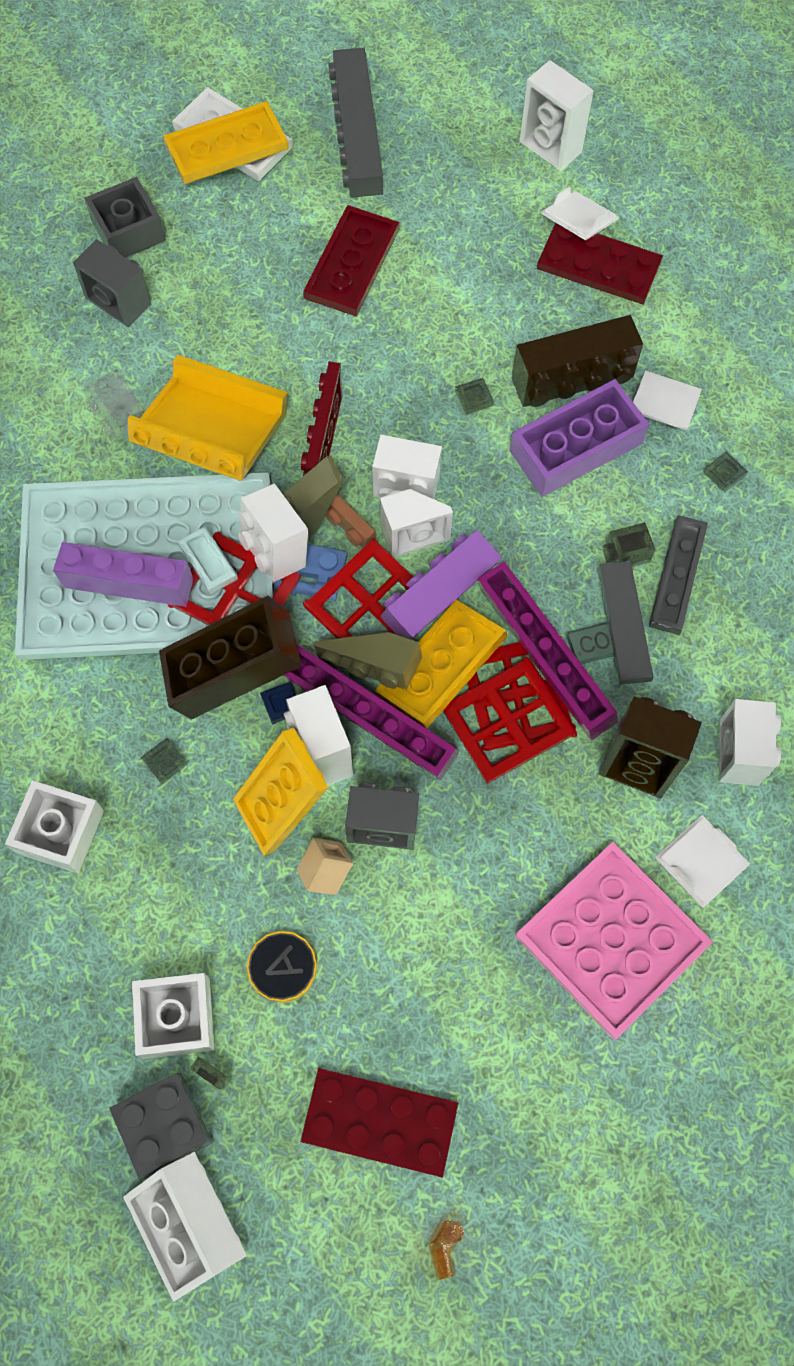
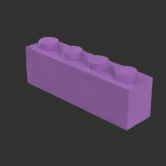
[380,530,502,640]
[53,542,194,607]

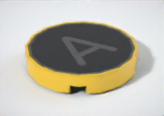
[247,931,317,1003]

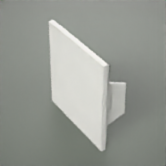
[541,187,619,240]
[633,370,702,431]
[655,815,750,908]

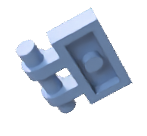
[274,544,348,601]

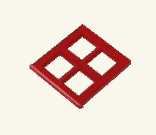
[168,531,301,625]
[303,538,413,639]
[467,643,576,751]
[443,657,577,784]

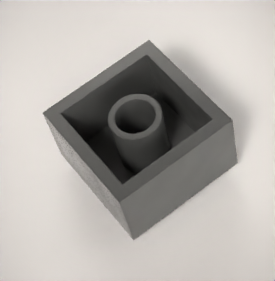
[84,177,166,257]
[73,239,151,328]
[345,783,419,850]
[109,1073,213,1179]

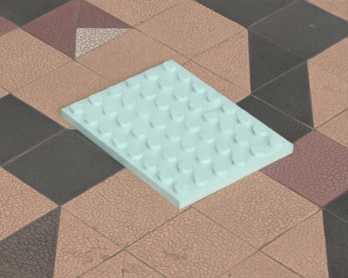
[15,472,274,660]

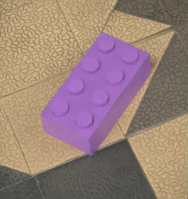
[510,379,650,497]

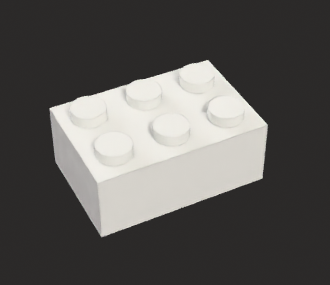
[520,60,594,171]
[283,685,353,786]

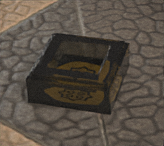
[455,378,494,415]
[703,451,748,493]
[141,738,188,785]
[191,1056,232,1091]

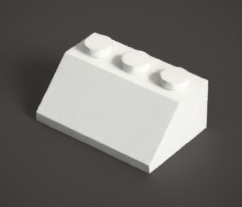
[123,1152,247,1302]

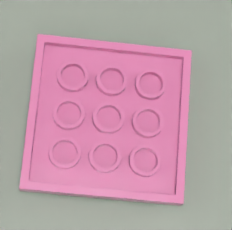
[515,842,713,1041]

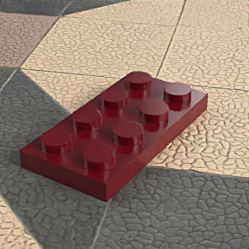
[303,205,400,317]
[536,222,663,305]
[301,361,343,476]
[300,1068,459,1178]

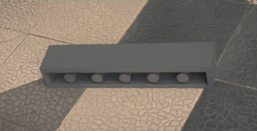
[328,47,383,198]

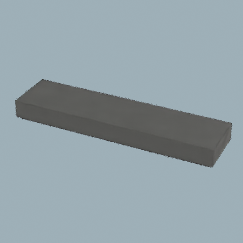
[649,515,708,635]
[598,561,654,685]

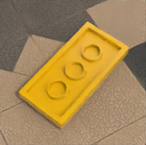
[163,101,289,185]
[375,599,507,729]
[233,728,328,856]

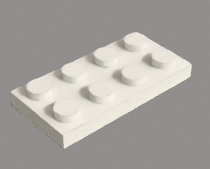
[172,87,293,182]

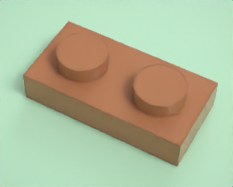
[325,494,376,548]

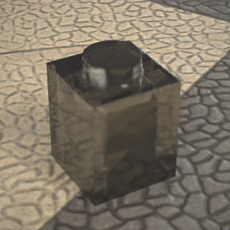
[603,522,656,567]

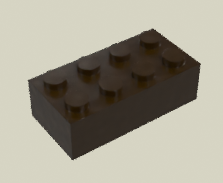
[511,314,644,407]
[159,595,301,720]
[599,696,702,799]

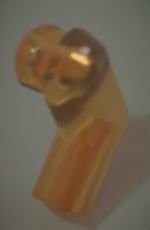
[429,1220,464,1280]

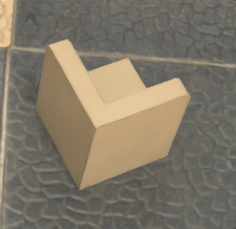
[297,838,353,895]

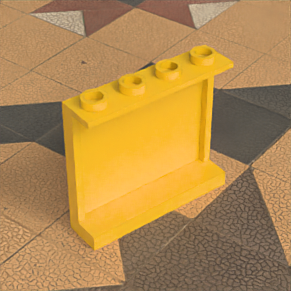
[128,355,288,481]

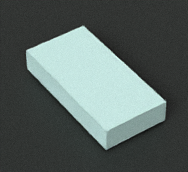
[178,526,238,594]

